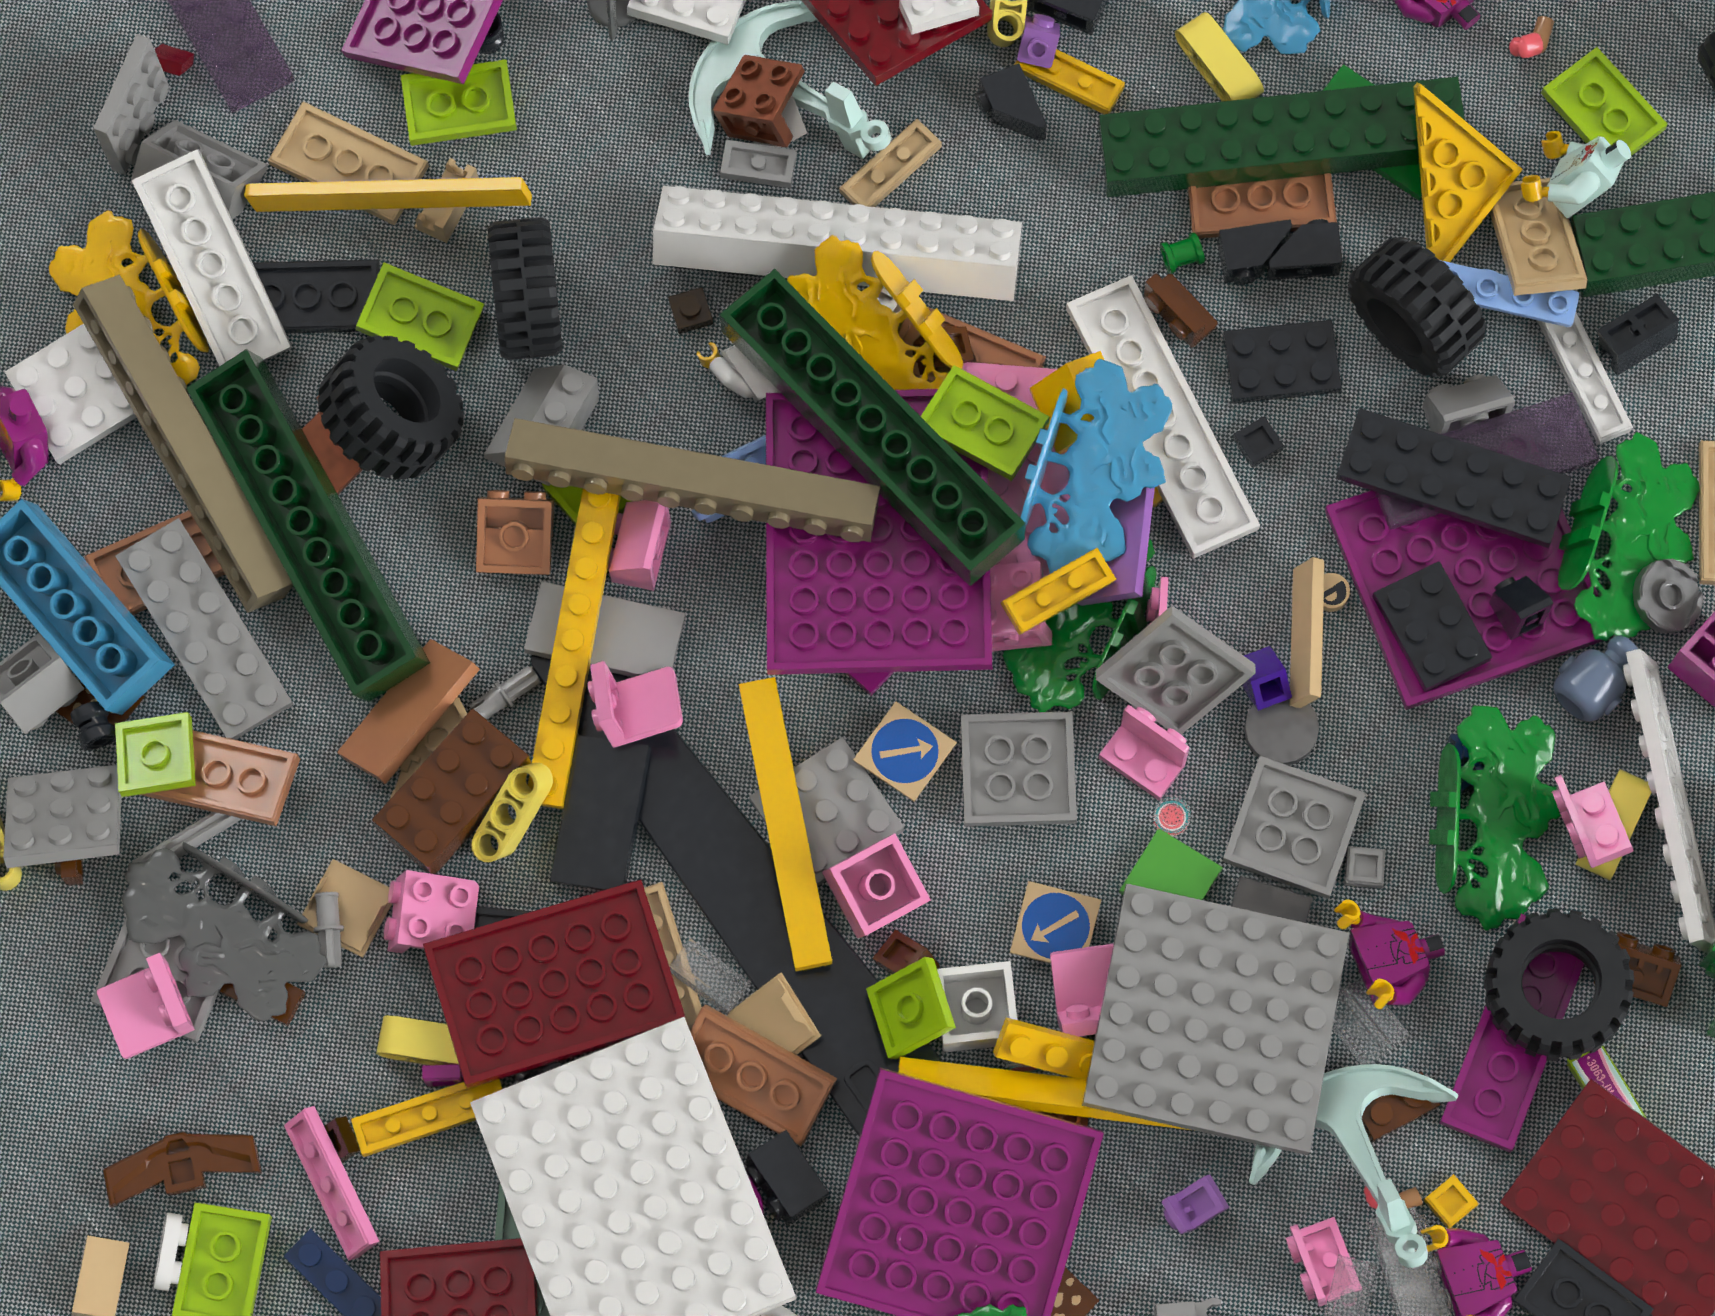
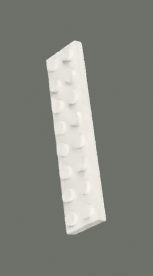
[1066,275,1260,559]
[1623,649,1715,952]

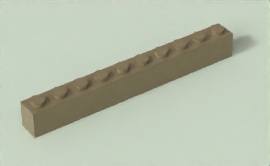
[73,274,293,613]
[505,418,880,542]

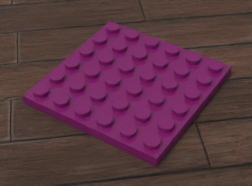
[1324,435,1614,710]
[815,1067,1104,1316]

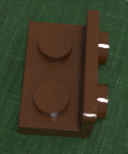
[1593,932,1681,1007]

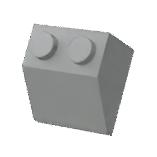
[1422,374,1515,440]
[0,633,84,734]

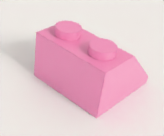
[608,500,671,591]

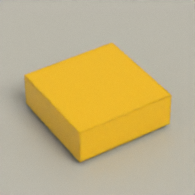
[1423,1174,1479,1229]

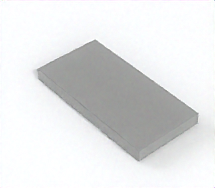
[524,581,686,677]

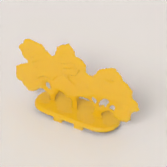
[49,210,209,385]
[787,235,963,390]

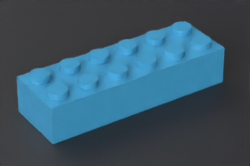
[0,499,175,715]

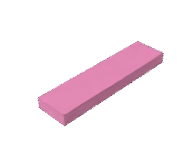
[284,1106,380,1261]

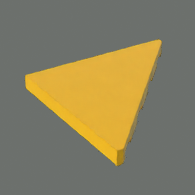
[1413,83,1523,262]

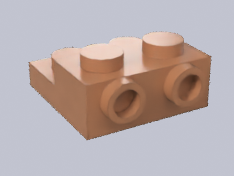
[476,490,554,575]

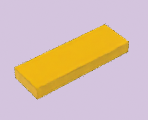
[1014,49,1125,114]
[1000,548,1116,635]

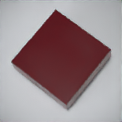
[154,44,195,76]

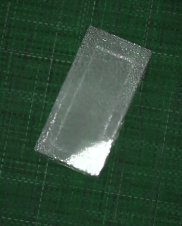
[669,938,751,1015]

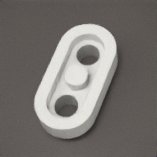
[153,1212,189,1291]

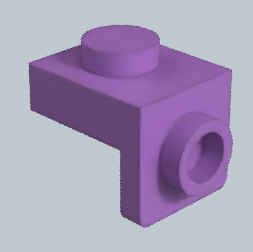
[1017,14,1060,68]
[1162,1175,1230,1234]

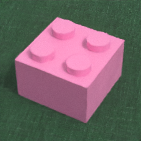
[822,834,931,938]

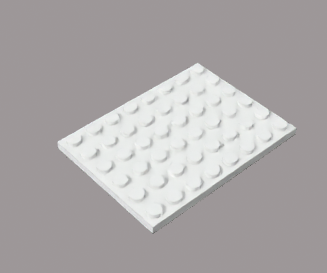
[470,1017,797,1316]

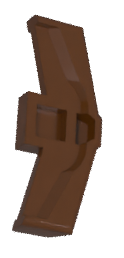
[103,1131,262,1208]

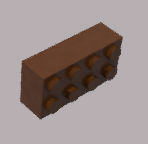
[372,708,531,874]

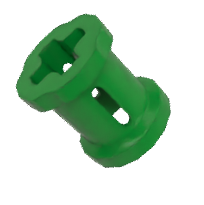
[1160,233,1205,274]

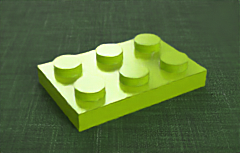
[1541,47,1668,156]
[400,59,517,146]
[356,262,485,371]
[921,365,1050,481]
[172,1202,272,1316]

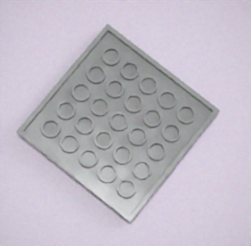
[1082,884,1349,1155]

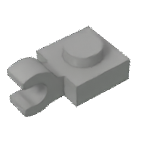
[1154,1298,1221,1316]

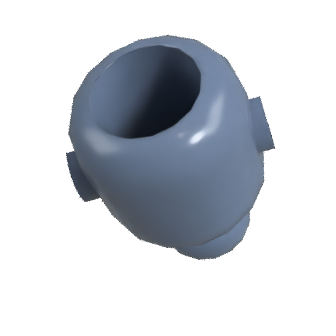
[1553,635,1638,722]

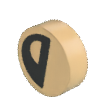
[1323,573,1350,612]

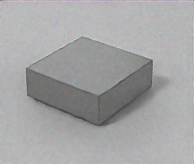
[1345,846,1385,889]

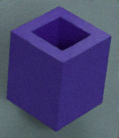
[1242,646,1292,711]

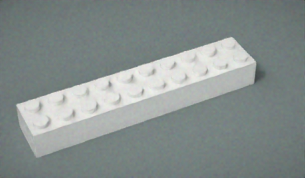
[653,186,1022,301]

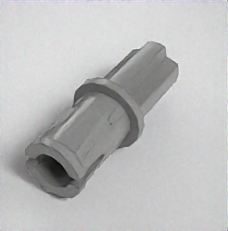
[468,666,540,720]
[314,892,344,968]

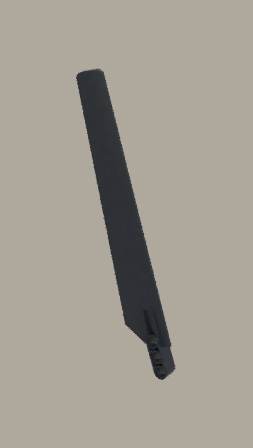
[531,655,940,1137]

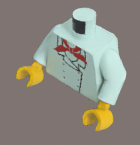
[1521,131,1631,219]

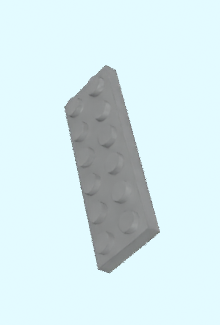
[115,518,294,740]

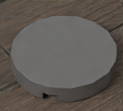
[1633,559,1703,633]
[1244,699,1320,765]

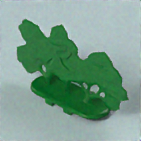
[1558,432,1700,641]
[1002,539,1156,712]
[1429,705,1561,931]

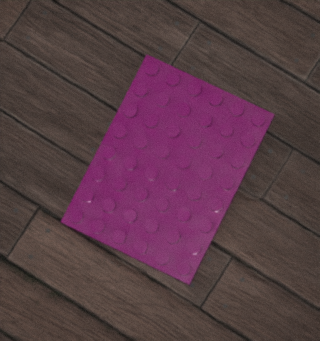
[766,389,993,675]

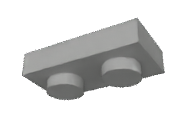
[720,139,797,188]

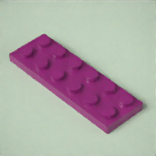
[1439,914,1584,1153]

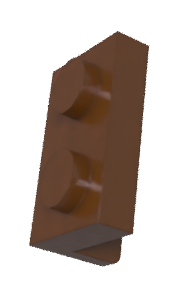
[1143,273,1218,348]

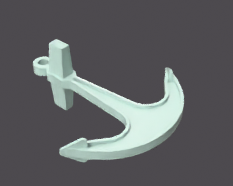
[689,0,891,159]
[1249,1064,1458,1268]

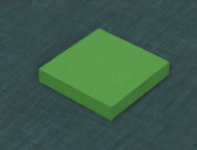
[1119,828,1223,900]

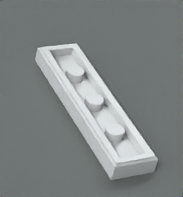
[1537,312,1633,445]

